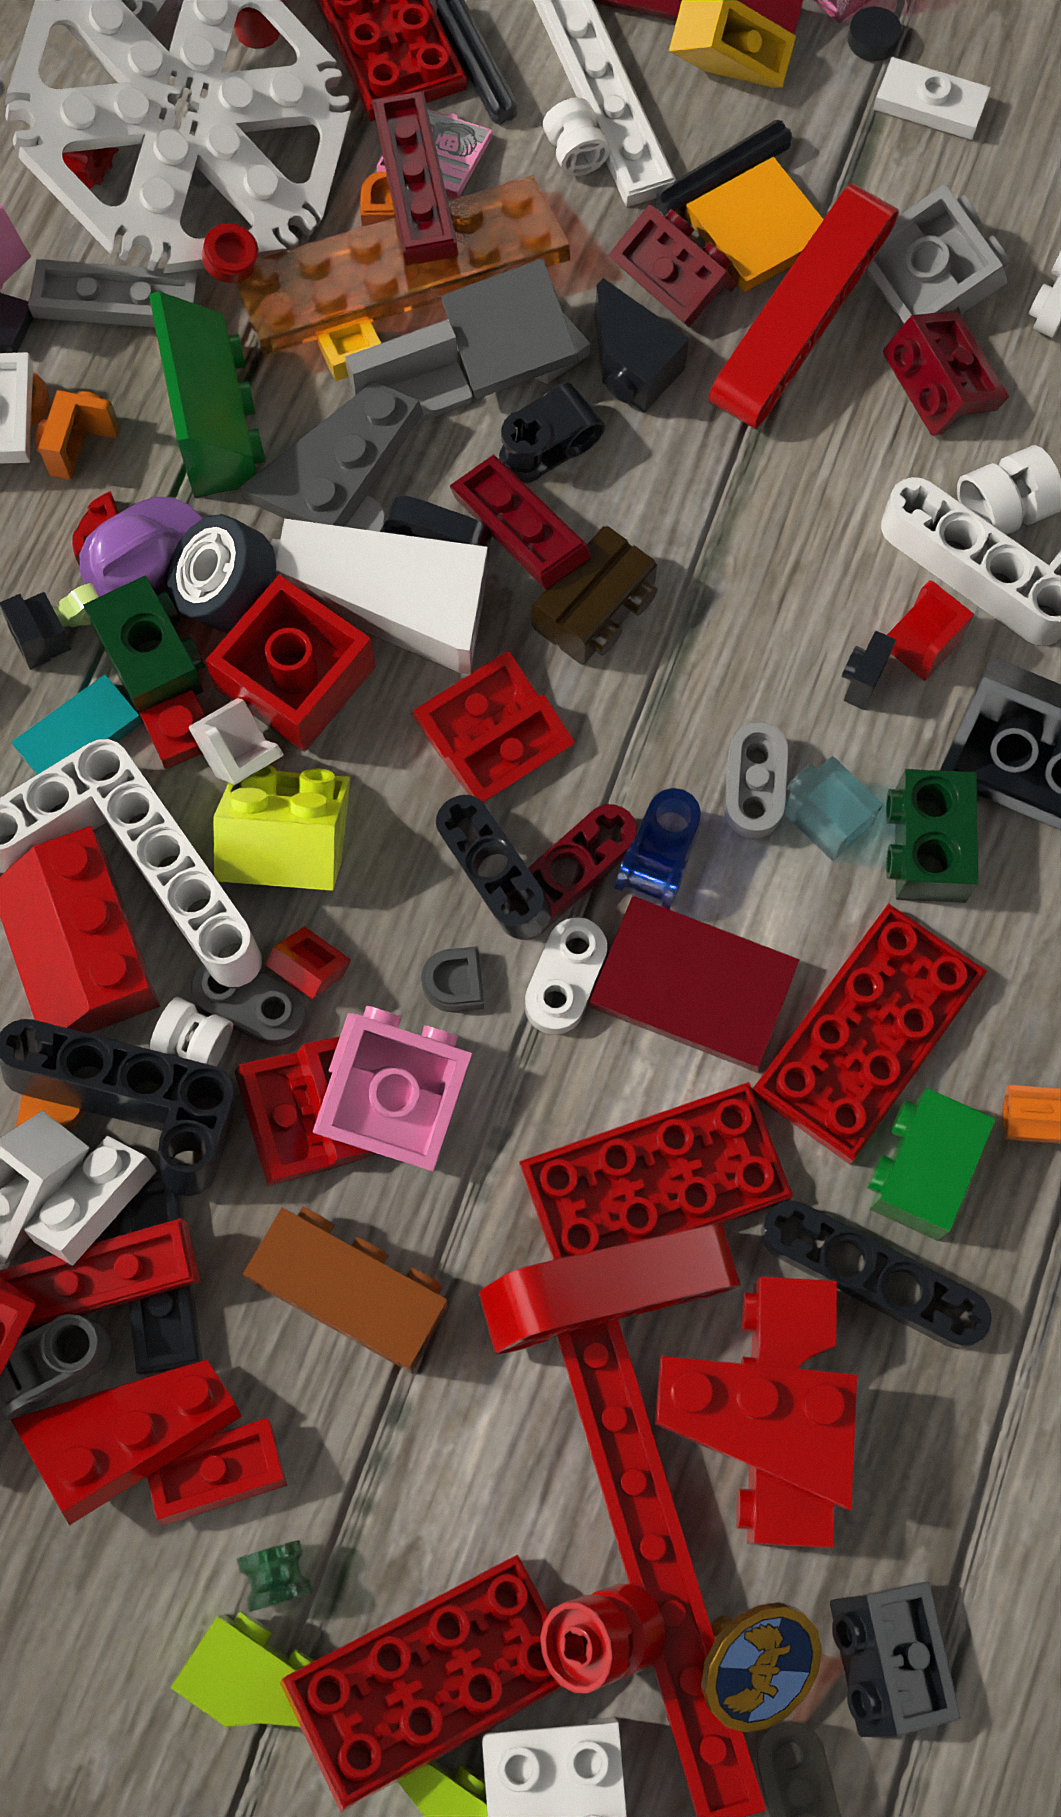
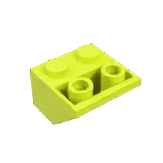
[213,765,350,891]

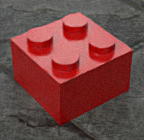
[205,575,375,752]

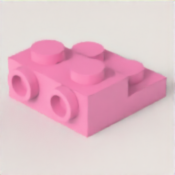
[313,1006,472,1171]

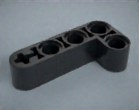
[0,1019,234,1196]

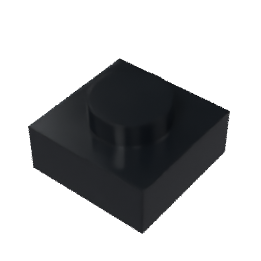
[841,630,896,710]

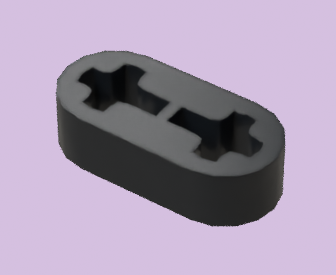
[383,496,493,547]

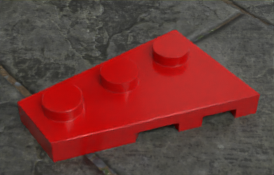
[655,1356,858,1511]
[10,1359,242,1526]

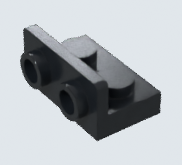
[830,1581,961,1737]

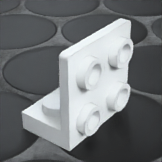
[482,1717,627,1817]

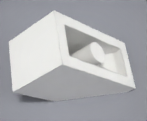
[0,1111,89,1265]

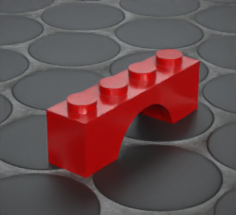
[736,1276,837,1548]

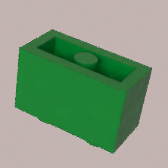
[867,1088,996,1241]

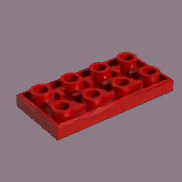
[315,0,467,122]
[752,903,988,1165]
[519,1082,794,1260]
[280,1554,564,1813]

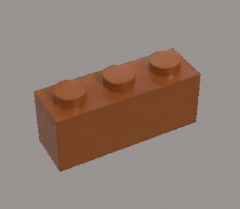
[243,1207,449,1374]

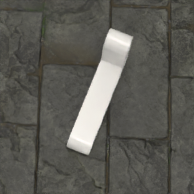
[0,739,262,987]

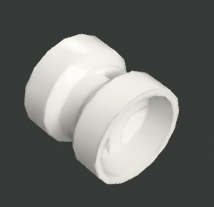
[543,98,610,176]
[150,997,233,1067]

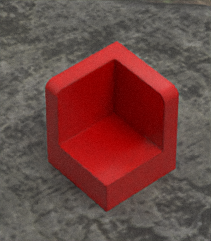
[887,580,974,681]

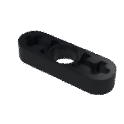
[436,795,551,939]

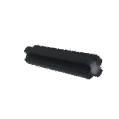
[436,0,517,125]
[656,120,793,216]

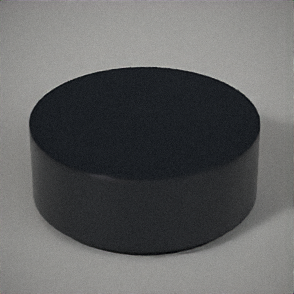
[847,6,902,61]

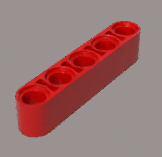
[708,183,899,429]

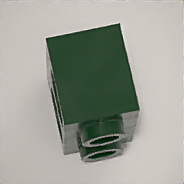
[886,769,979,903]

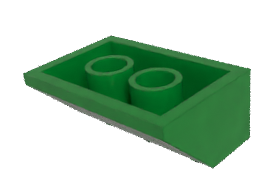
[149,291,266,498]

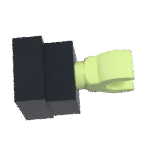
[0,583,99,670]

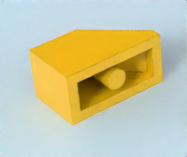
[669,0,796,88]

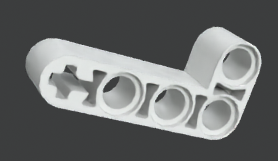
[881,477,1061,646]

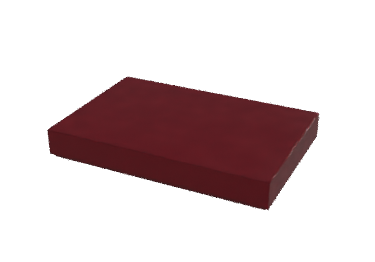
[589,895,800,1073]

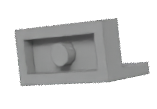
[345,319,472,423]

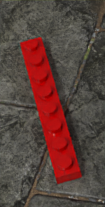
[556,1319,766,1817]

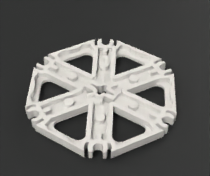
[4,0,351,274]

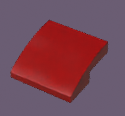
[411,650,575,803]
[234,1036,377,1186]

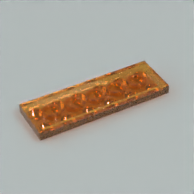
[234,175,571,356]

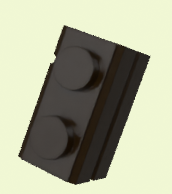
[531,525,658,665]

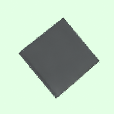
[440,258,580,399]

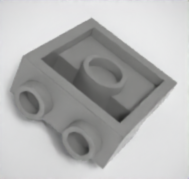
[866,184,1010,325]

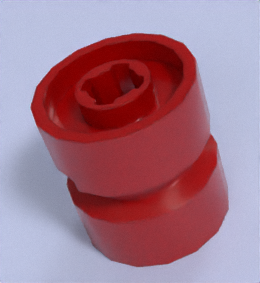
[540,1584,666,1694]

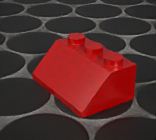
[0,826,161,1034]

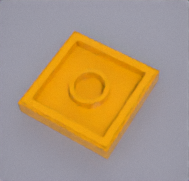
[685,157,823,293]

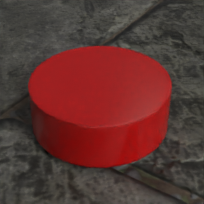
[202,223,259,283]

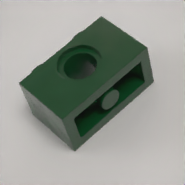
[83,575,205,721]

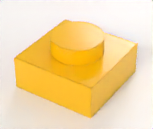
[315,312,381,382]

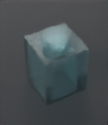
[784,756,883,862]

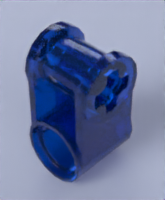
[614,788,701,909]

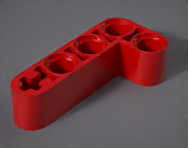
[478,1224,741,1355]

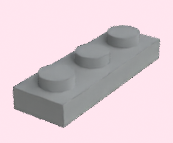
[28,259,201,328]

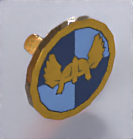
[701,1602,822,1732]

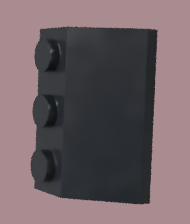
[940,655,1061,830]

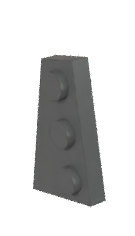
[239,381,424,527]

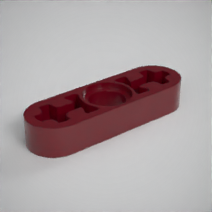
[506,804,637,940]

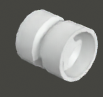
[957,445,1061,535]

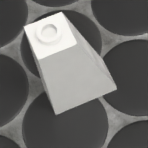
[270,519,488,674]

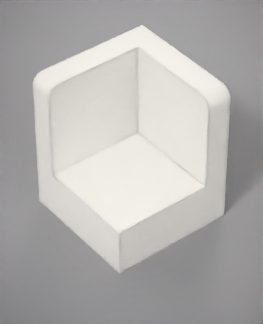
[188,698,284,785]

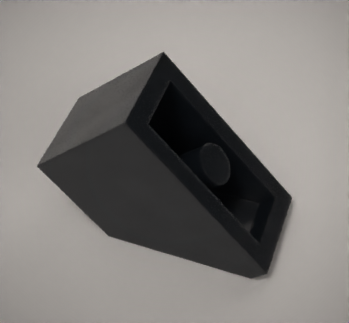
[594,278,689,413]

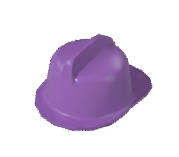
[80,497,202,597]

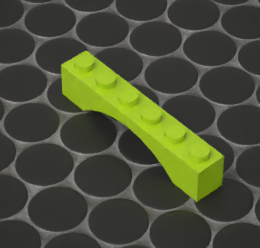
[170,1611,488,1817]

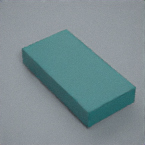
[11,675,142,775]

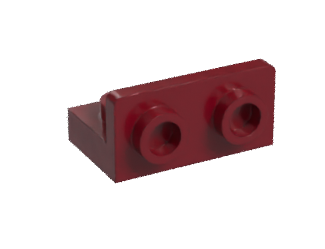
[608,204,738,328]
[883,311,1010,436]

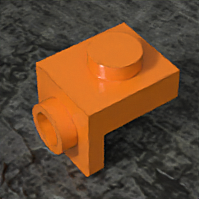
[35,390,120,480]

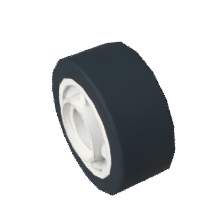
[167,514,276,631]

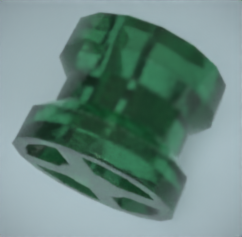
[236,1540,313,1612]

